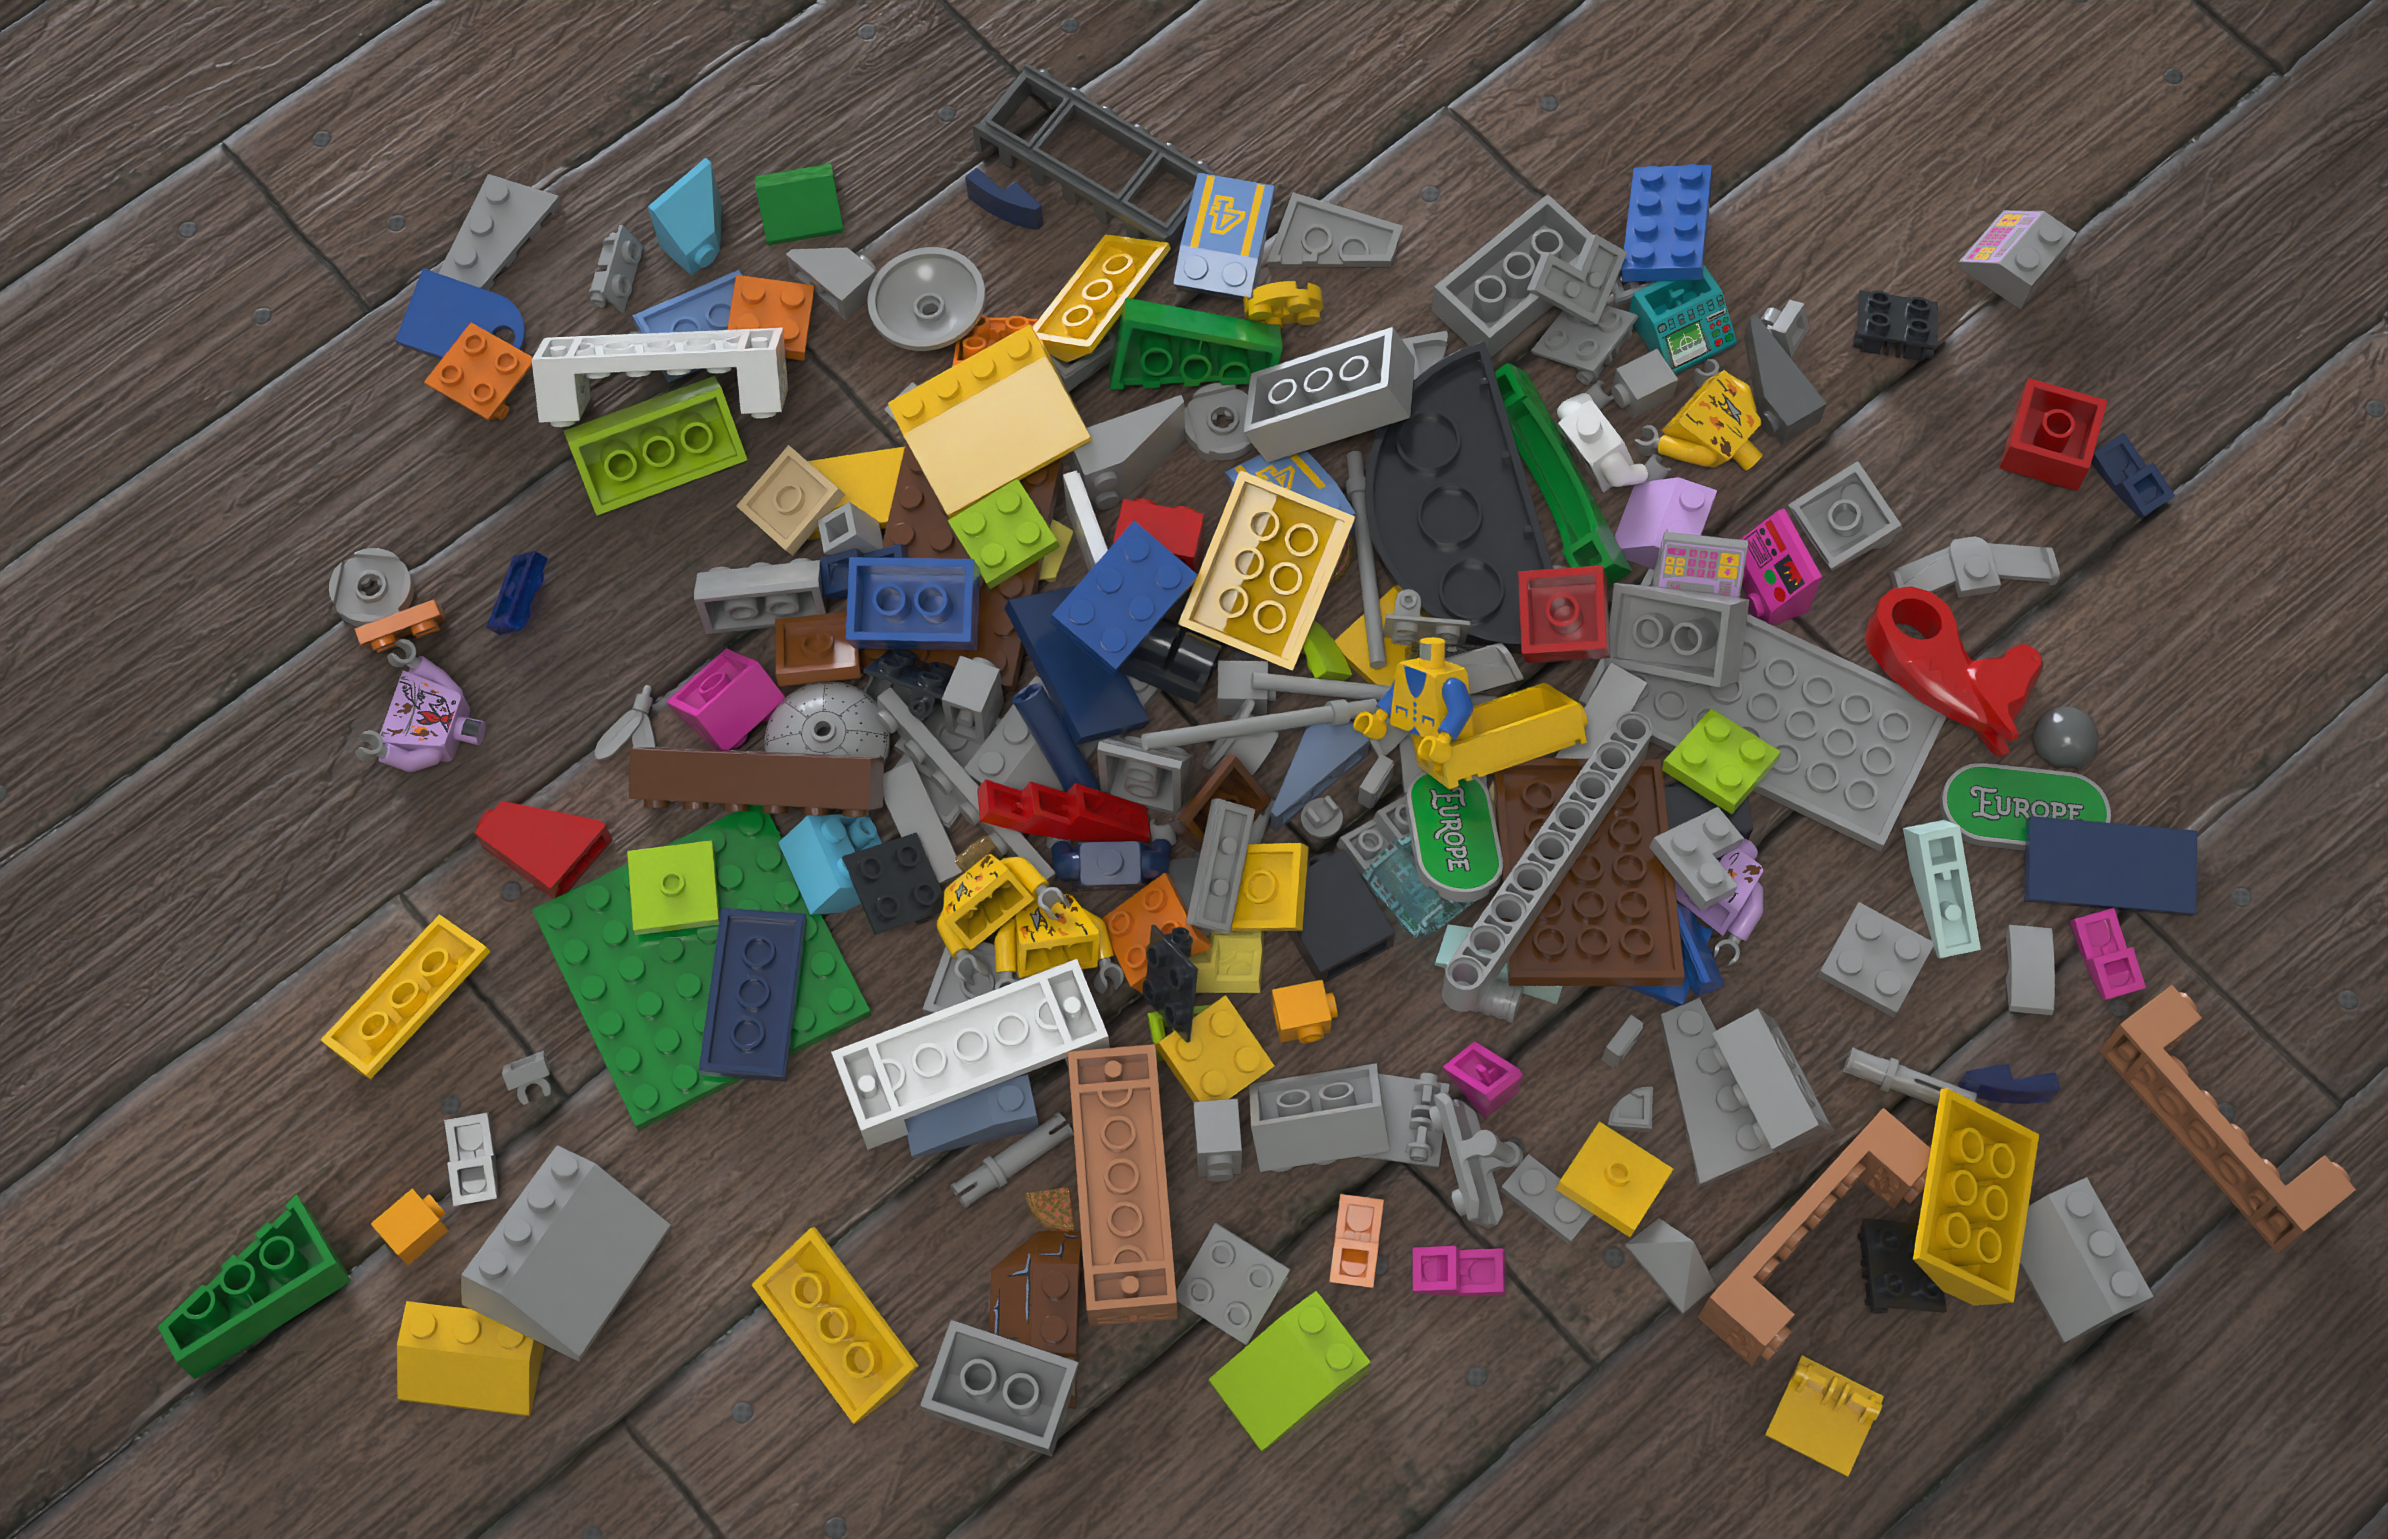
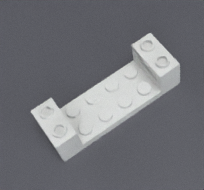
[532,328,788,427]
[831,959,1110,1150]

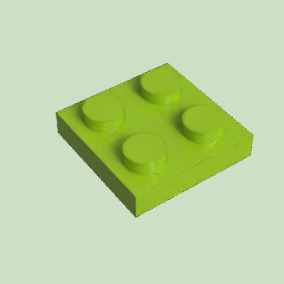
[948,478,1060,589]
[1662,708,1781,814]

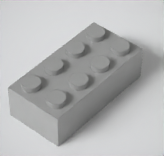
[1431,194,1592,358]
[1244,327,1415,462]

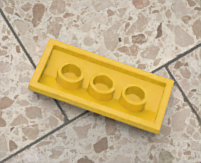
[1033,234,1171,363]
[321,914,491,1080]
[751,1227,919,1424]

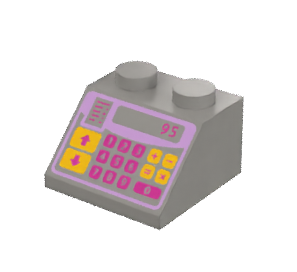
[1957,210,2077,310]
[1653,531,1748,598]

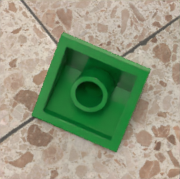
[755,163,844,246]

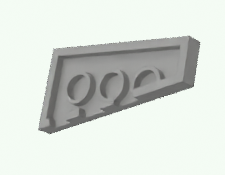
[438,174,562,291]
[1659,998,1777,1188]

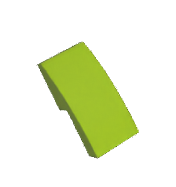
[1301,620,1352,681]

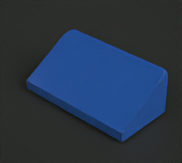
[1677,904,1725,996]

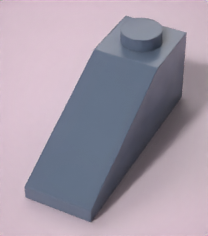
[1270,720,1370,832]
[904,1074,1039,1158]

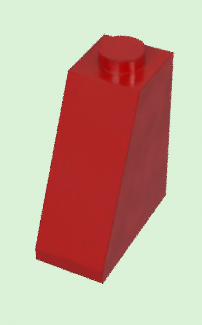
[474,801,613,899]

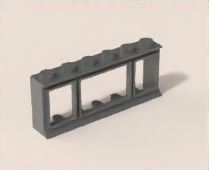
[972,63,1217,261]

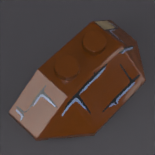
[989,1231,1082,1409]

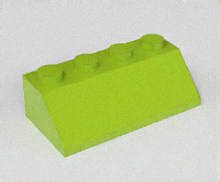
[564,376,747,516]

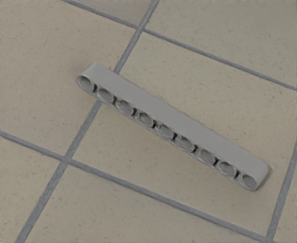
[1442,711,1653,1012]

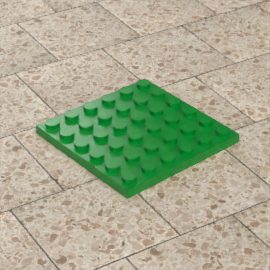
[532,805,872,1131]

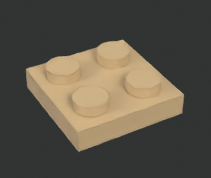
[736,445,846,556]

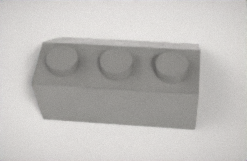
[694,558,827,634]
[964,676,1105,792]
[1712,1009,1836,1153]
[1249,1063,1390,1172]
[2019,1177,2154,1344]
[920,1320,1079,1457]

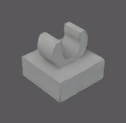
[1760,300,1810,358]
[502,1050,551,1105]

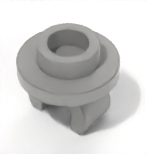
[1301,795,1343,839]

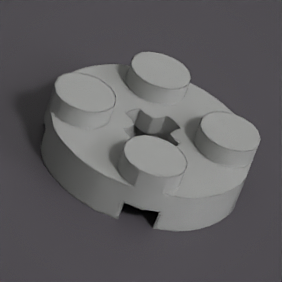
[1184,382,1255,461]
[329,548,414,627]

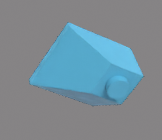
[648,158,722,276]

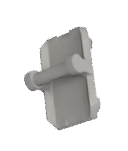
[1429,1092,1523,1229]

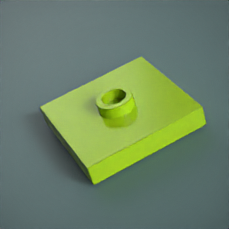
[627,840,720,935]

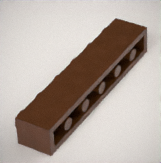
[629,747,884,817]

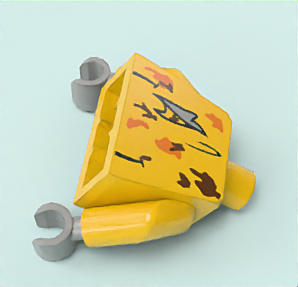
[1635,359,1763,471]
[937,854,1071,986]
[994,894,1124,994]

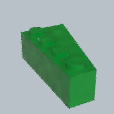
[1109,298,1283,390]
[158,1194,352,1379]

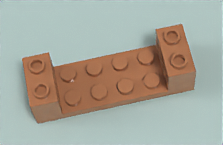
[2099,985,2356,1253]
[1068,1044,1178,1327]
[1698,1108,1931,1366]

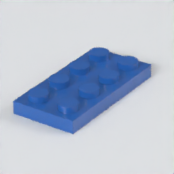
[1621,164,1713,282]

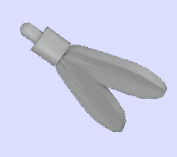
[594,685,657,761]

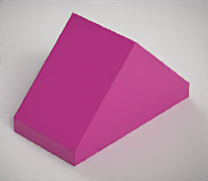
[1442,1041,1523,1119]

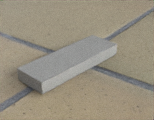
[1555,663,1648,759]
[883,760,965,886]
[1186,799,1255,934]

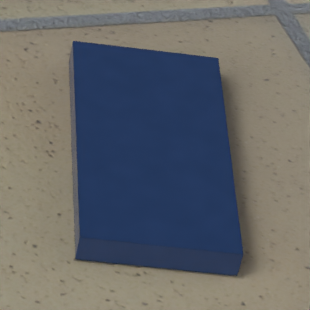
[1004,585,1150,745]
[2024,816,2197,916]
[699,908,807,1082]

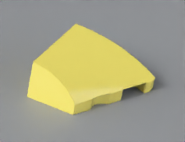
[1189,931,1265,993]

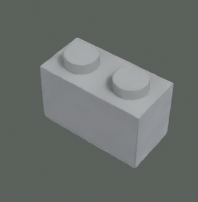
[942,656,1004,744]
[1193,1099,1242,1182]

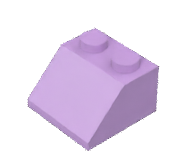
[1615,477,1717,569]

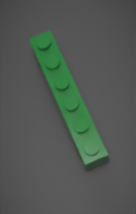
[1494,363,1632,588]

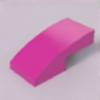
[2069,908,2146,1000]
[1413,1246,1506,1296]

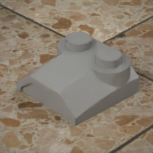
[1788,461,1903,571]

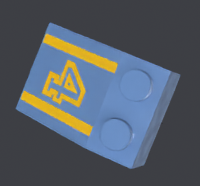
[1173,173,1275,301]
[1225,450,1356,538]

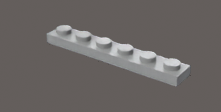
[876,687,1055,887]

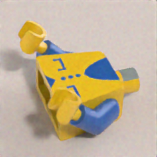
[1353,637,1473,763]

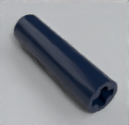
[1012,683,1100,793]

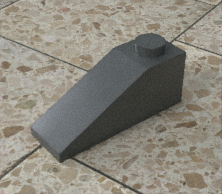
[1744,315,1827,445]

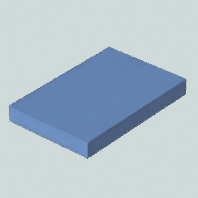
[632,270,742,383]

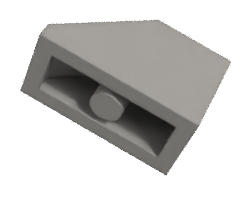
[786,247,877,321]

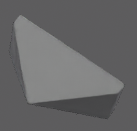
[1625,1218,1716,1315]

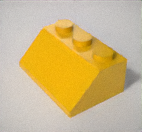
[397,1301,545,1417]

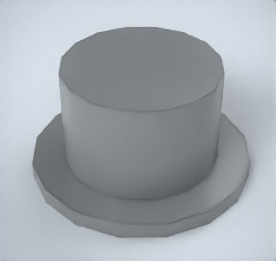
[1202,698,1279,775]

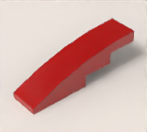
[977,779,1151,843]

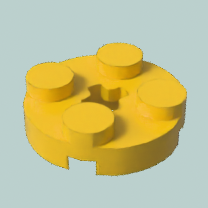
[1243,281,1324,330]

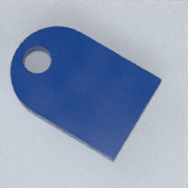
[395,268,526,360]

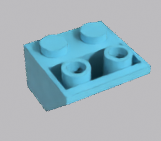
[778,814,882,915]

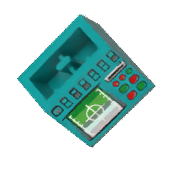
[1629,265,1737,375]

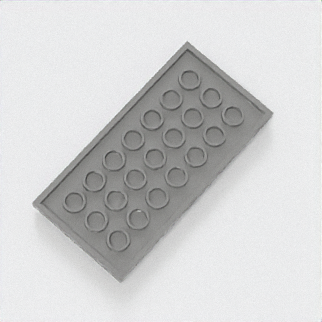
[1578,568,1946,852]

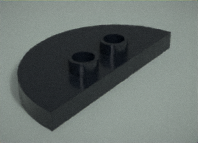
[1365,341,1553,654]

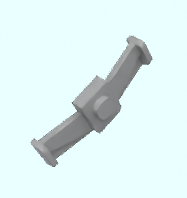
[1888,536,2060,598]
[1369,643,1524,759]

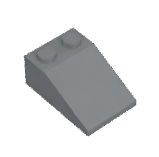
[1069,395,1185,510]
[1604,583,1749,687]
[1097,736,1194,815]

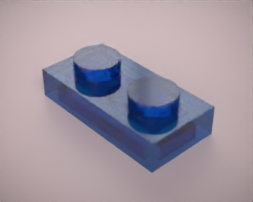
[486,551,548,635]

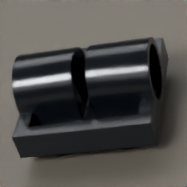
[1120,617,1226,704]

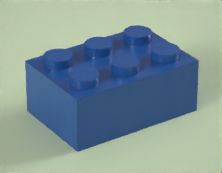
[1050,521,1198,676]
[846,557,980,651]

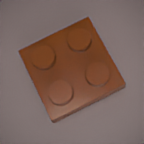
[775,612,861,686]

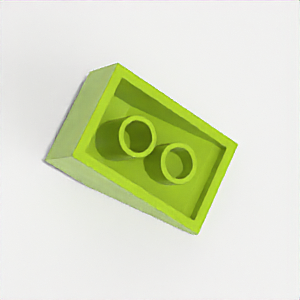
[1208,1291,1371,1453]

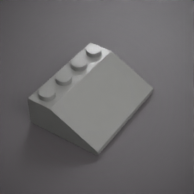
[461,1145,671,1361]

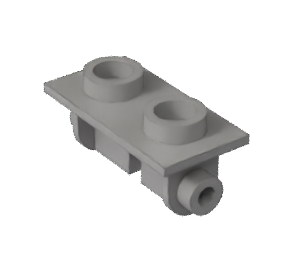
[588,225,643,313]

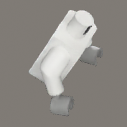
[1557,380,1672,493]

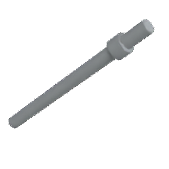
[1345,451,1386,669]
[1251,672,1497,706]
[1141,699,1379,751]

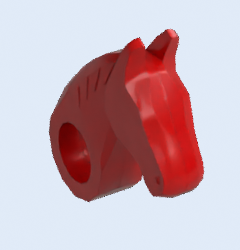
[1864,586,2043,758]

